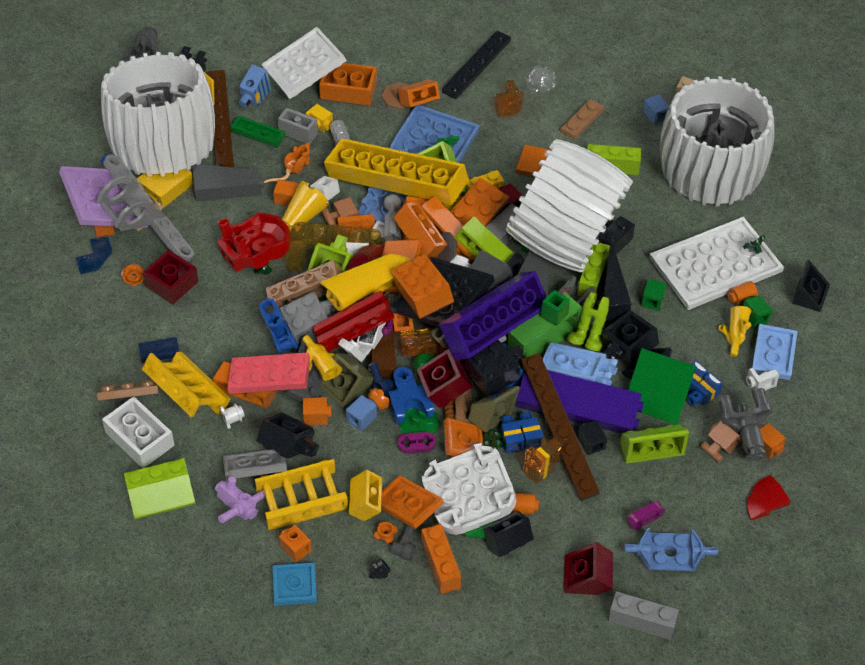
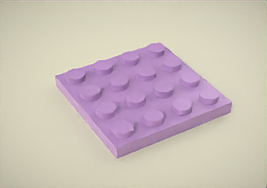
[59,166,148,228]

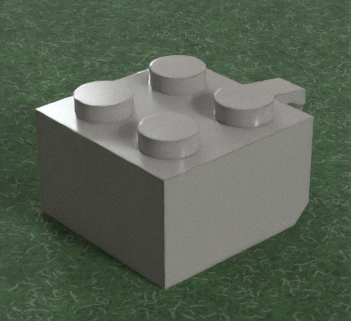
[280,291,337,347]

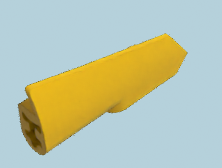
[320,253,410,311]

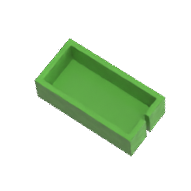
[507,293,582,368]

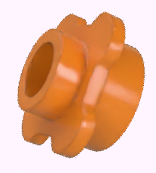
[374,522,398,544]

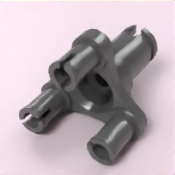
[123,27,164,62]
[717,388,772,461]

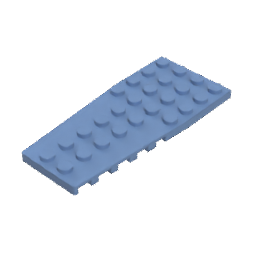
[358,105,480,223]

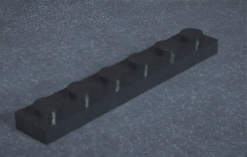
[442,30,511,99]

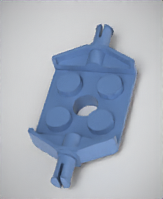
[624,528,718,571]

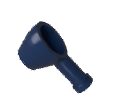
[368,362,394,397]

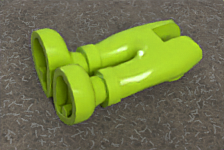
[567,292,609,351]

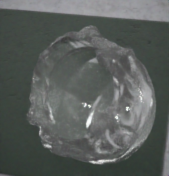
[525,64,557,93]

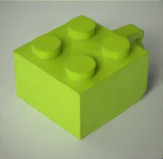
[307,235,354,272]

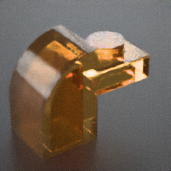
[496,80,524,118]

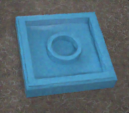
[272,562,317,606]

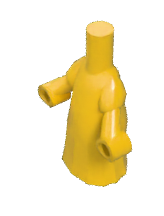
[718,306,752,357]
[302,335,342,381]

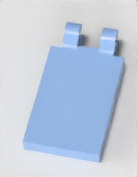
[543,342,618,386]

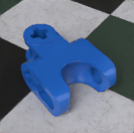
[259,298,299,354]
[387,367,434,424]

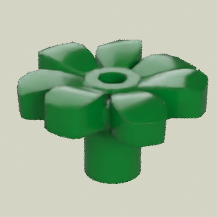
[437,136,460,151]

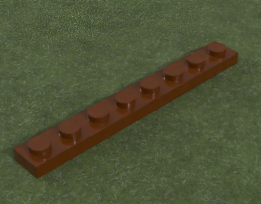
[208,70,234,168]
[521,353,600,501]

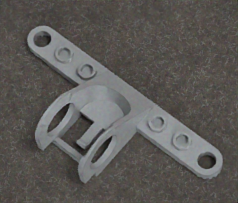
[96,155,194,262]

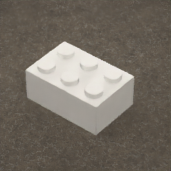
[102,397,175,468]

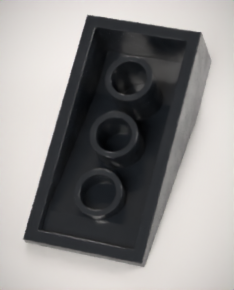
[604,245,632,329]

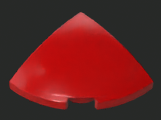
[747,475,791,520]

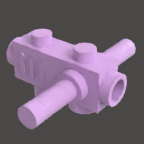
[215,477,265,523]

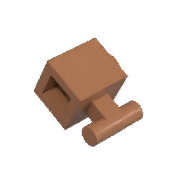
[322,197,359,229]
[701,420,742,463]

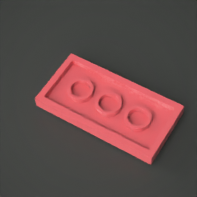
[227,352,310,394]

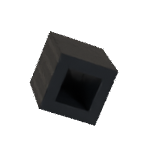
[577,420,607,455]

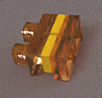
[399,328,438,357]
[522,437,562,485]

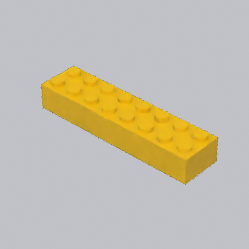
[324,138,469,205]

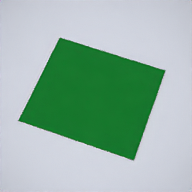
[628,348,696,425]

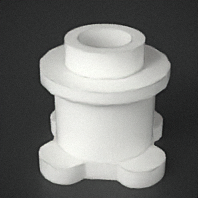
[220,403,245,429]

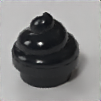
[369,558,391,579]

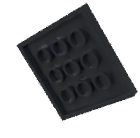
[390,257,495,327]

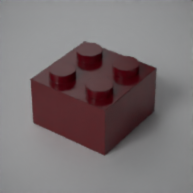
[143,250,199,304]
[417,349,472,408]

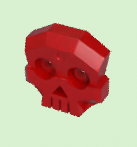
[217,212,292,273]

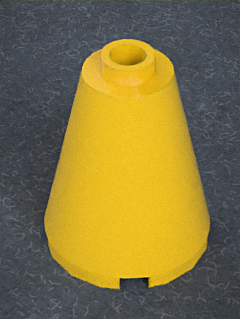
[282,181,330,232]

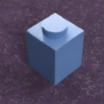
[643,94,669,125]
[346,395,377,431]

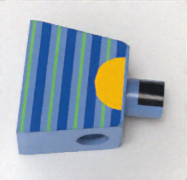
[238,64,272,108]

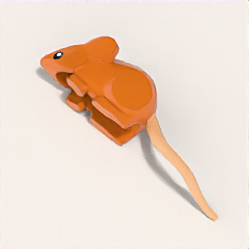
[264,143,310,183]

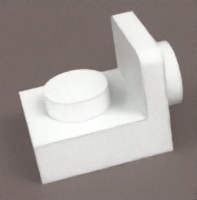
[338,338,372,363]
[746,368,779,390]

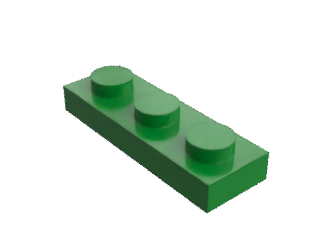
[231,116,286,148]

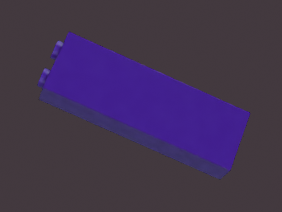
[516,370,644,434]

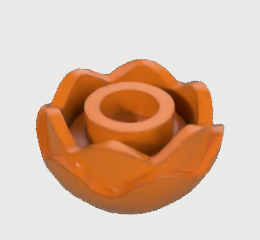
[121,264,144,286]
[368,387,390,410]

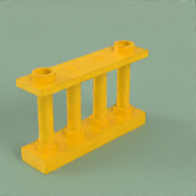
[142,352,231,417]
[255,459,348,530]

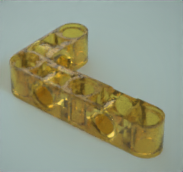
[286,222,382,273]

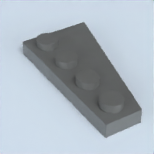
[284,331,321,403]

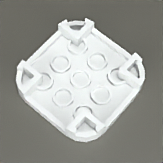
[422,443,517,535]

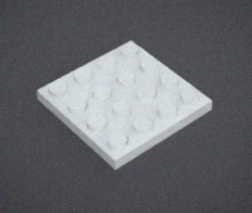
[261,27,347,99]

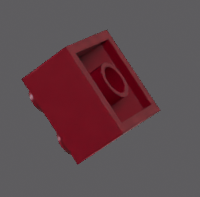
[564,542,613,595]

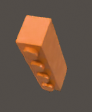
[421,196,475,264]

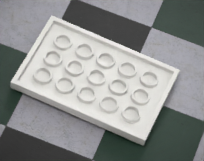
[649,217,784,310]

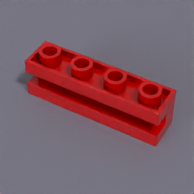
[313,291,395,352]

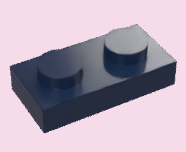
[138,337,179,363]

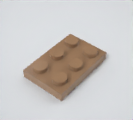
[97,379,160,401]

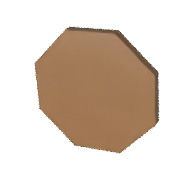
[382,82,408,109]

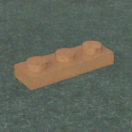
[560,99,605,140]

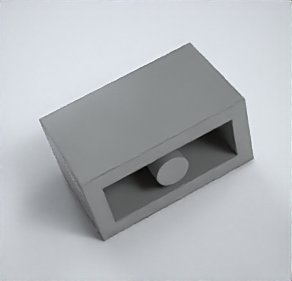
[278,108,318,144]

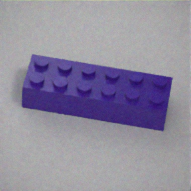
[439,271,547,360]

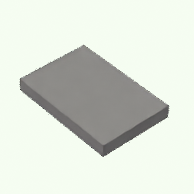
[223,449,287,480]

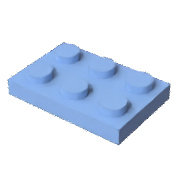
[752,324,798,381]

